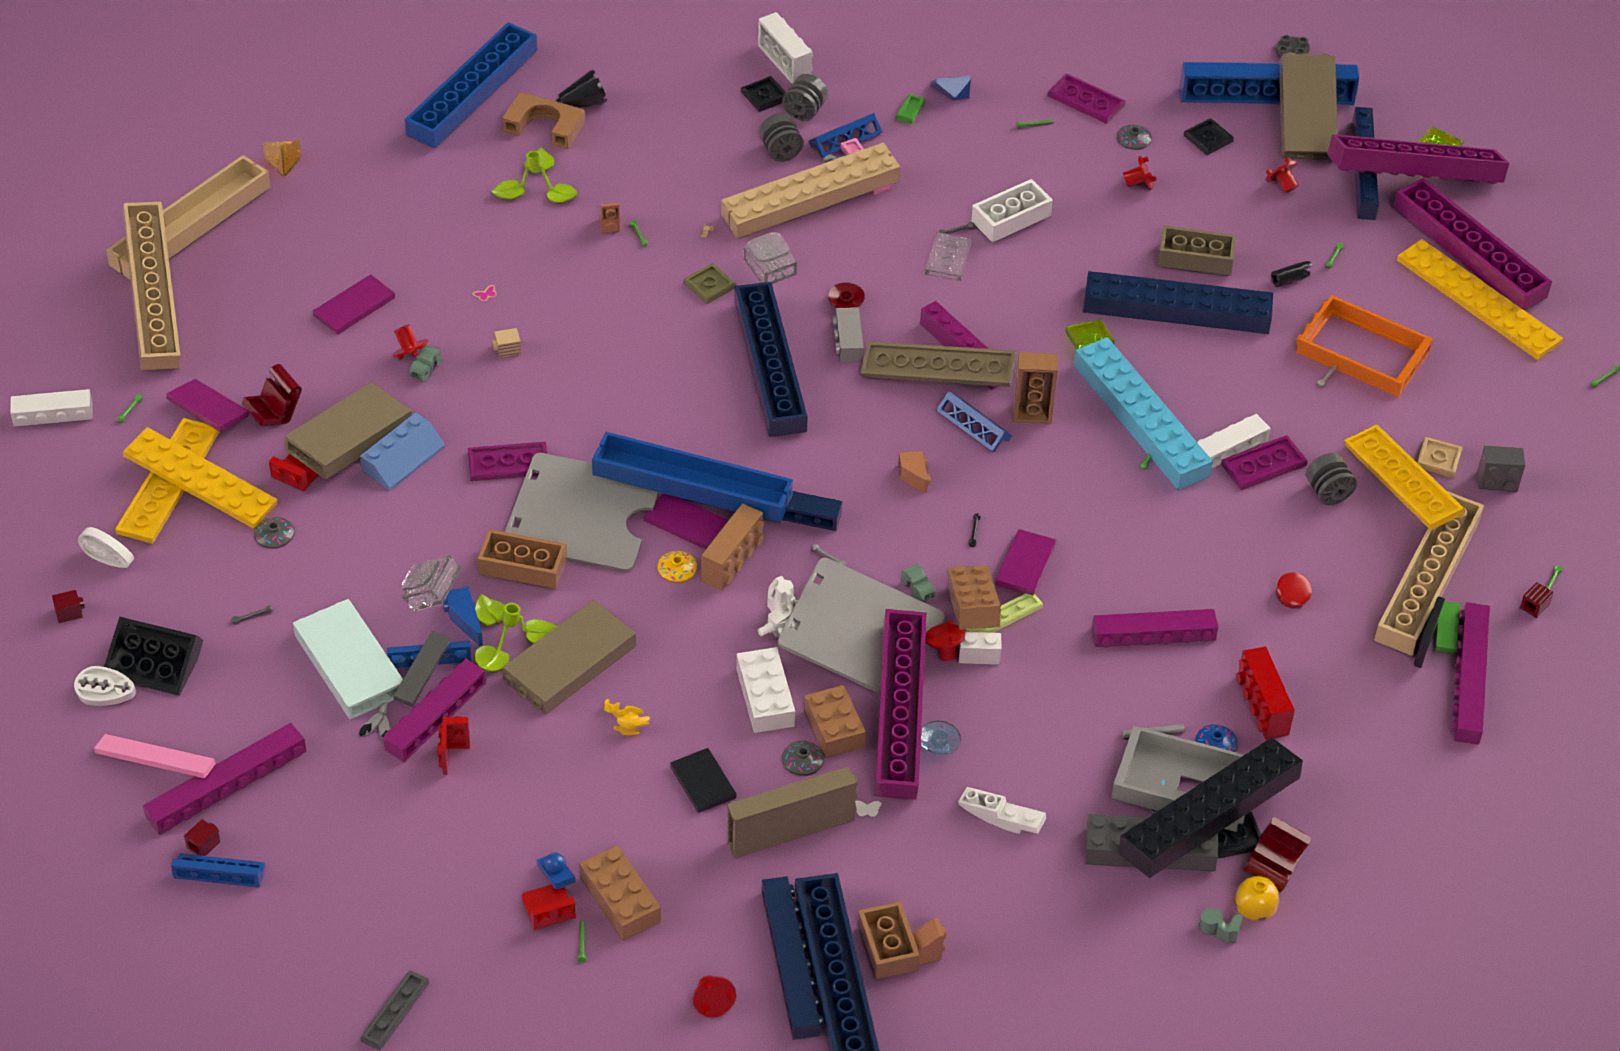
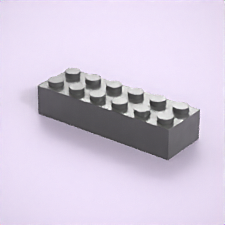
[1086,814,1218,872]

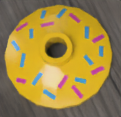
[657,551,697,583]

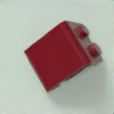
[242,364,302,426]
[1244,817,1312,892]

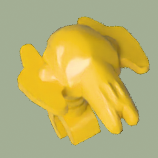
[603,699,650,736]

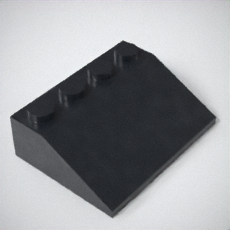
[104,616,204,696]

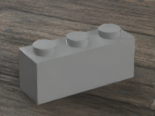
[832,307,863,362]

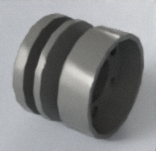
[782,74,828,121]
[759,113,804,162]
[1305,453,1357,505]

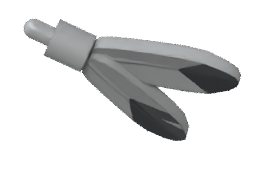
[359,702,391,740]

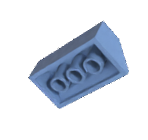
[360,412,445,490]

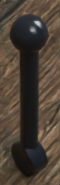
[968,513,981,547]

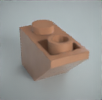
[599,202,620,233]
[898,451,931,493]
[913,917,947,964]

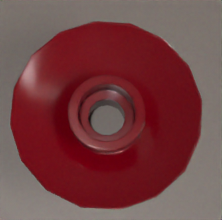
[828,282,865,308]

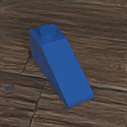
[442,587,483,646]

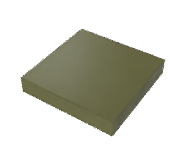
[684,263,736,304]

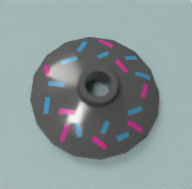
[1117,124,1152,150]
[254,517,294,549]
[782,741,824,776]

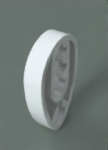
[78,527,134,568]
[74,666,136,706]

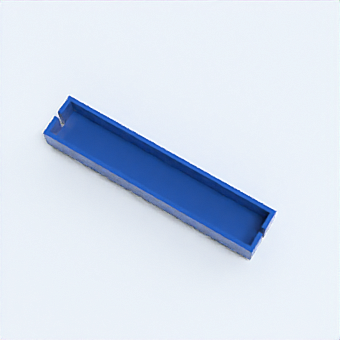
[592,432,793,523]

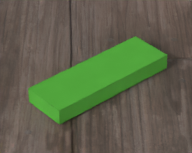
[1435,601,1460,654]

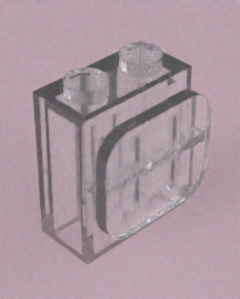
[743,232,797,284]
[400,555,462,611]

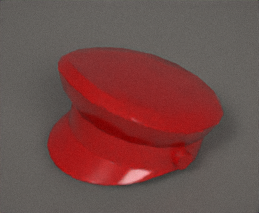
[1277,572,1312,608]

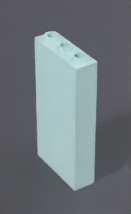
[293,599,403,720]

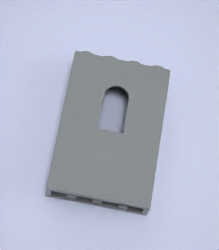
[1111,726,1245,832]

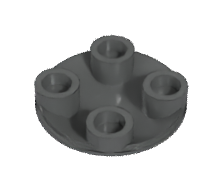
[1276,35,1310,56]

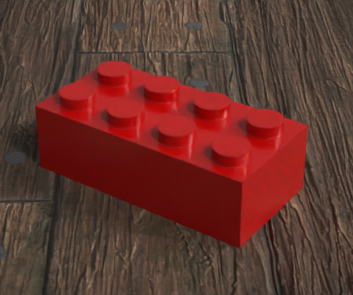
[1236,646,1295,740]

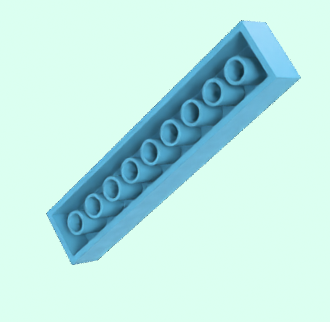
[1074,337,1213,490]

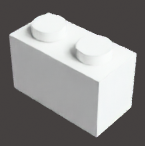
[959,632,1001,665]

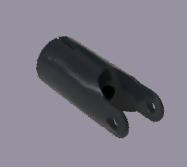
[1271,261,1312,287]

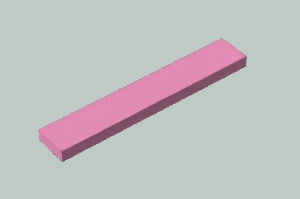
[94,734,216,778]

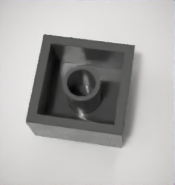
[1477,446,1525,491]

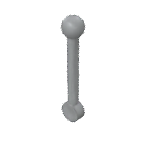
[1317,365,1337,388]
[811,544,847,567]

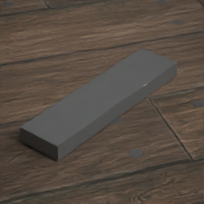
[394,631,451,707]
[361,970,429,1051]

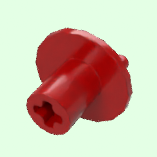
[1123,155,1157,190]
[1265,158,1299,193]
[393,324,429,360]
[925,620,965,661]
[692,975,737,1018]

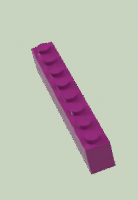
[1451,602,1490,745]
[143,723,307,835]

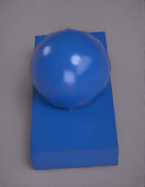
[537,852,576,890]

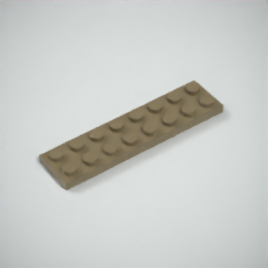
[861,341,1017,387]

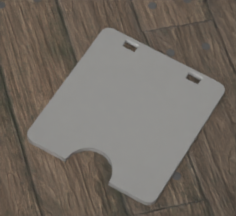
[505,453,660,572]
[778,558,944,694]

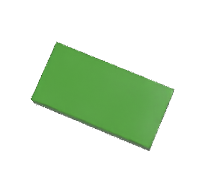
[896,94,925,125]

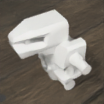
[758,576,799,637]

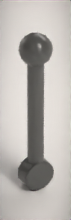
[938,222,975,237]
[231,605,273,625]

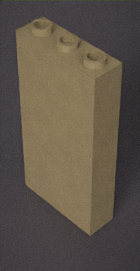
[1280,52,1337,160]
[285,382,412,480]
[503,599,636,714]
[727,767,858,859]

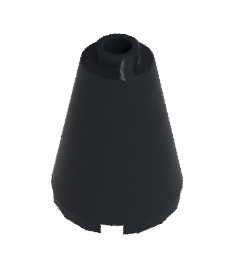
[556,70,607,108]

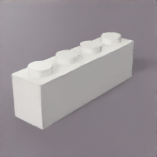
[11,389,93,427]
[1197,414,1271,468]

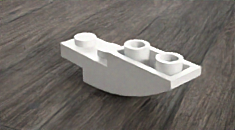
[958,787,1046,834]

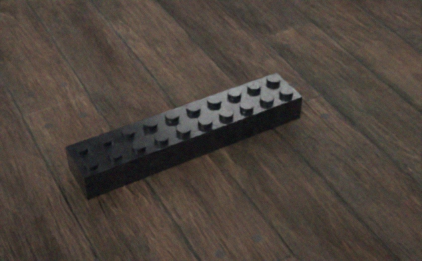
[1119,737,1303,878]

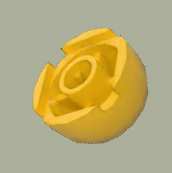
[1235,876,1279,921]

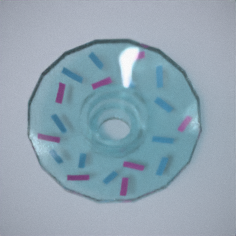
[921,720,961,755]

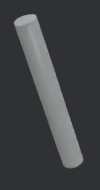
[1122,724,1185,739]

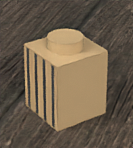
[492,328,521,358]

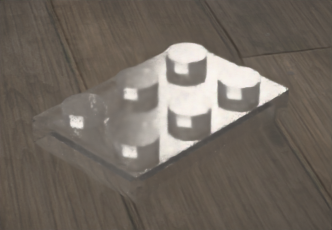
[925,232,972,281]

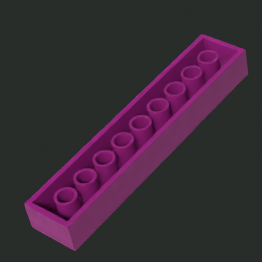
[1327,134,1510,184]
[1394,178,1552,311]
[874,609,927,800]

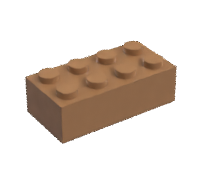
[1013,352,1058,424]
[701,503,764,591]
[477,529,567,589]
[948,564,1001,630]
[579,845,661,941]

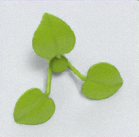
[491,147,578,203]
[474,594,557,672]

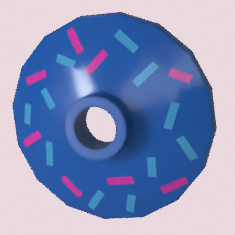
[1196,724,1237,752]

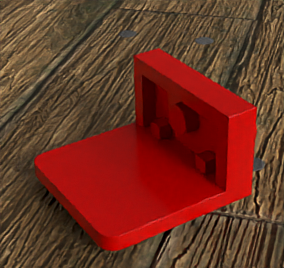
[269,454,318,492]
[437,716,471,775]
[522,885,576,930]

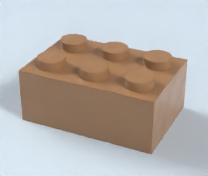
[804,685,866,758]
[858,901,920,979]

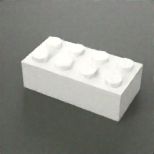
[758,12,813,84]
[971,179,1053,242]
[736,647,795,733]

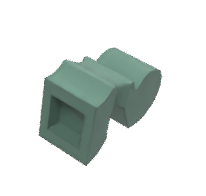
[409,345,442,381]
[901,563,936,602]
[1199,908,1243,943]

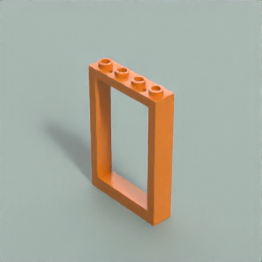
[1296,295,1433,397]

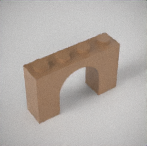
[502,92,585,150]

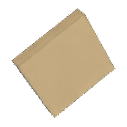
[1417,437,1463,478]

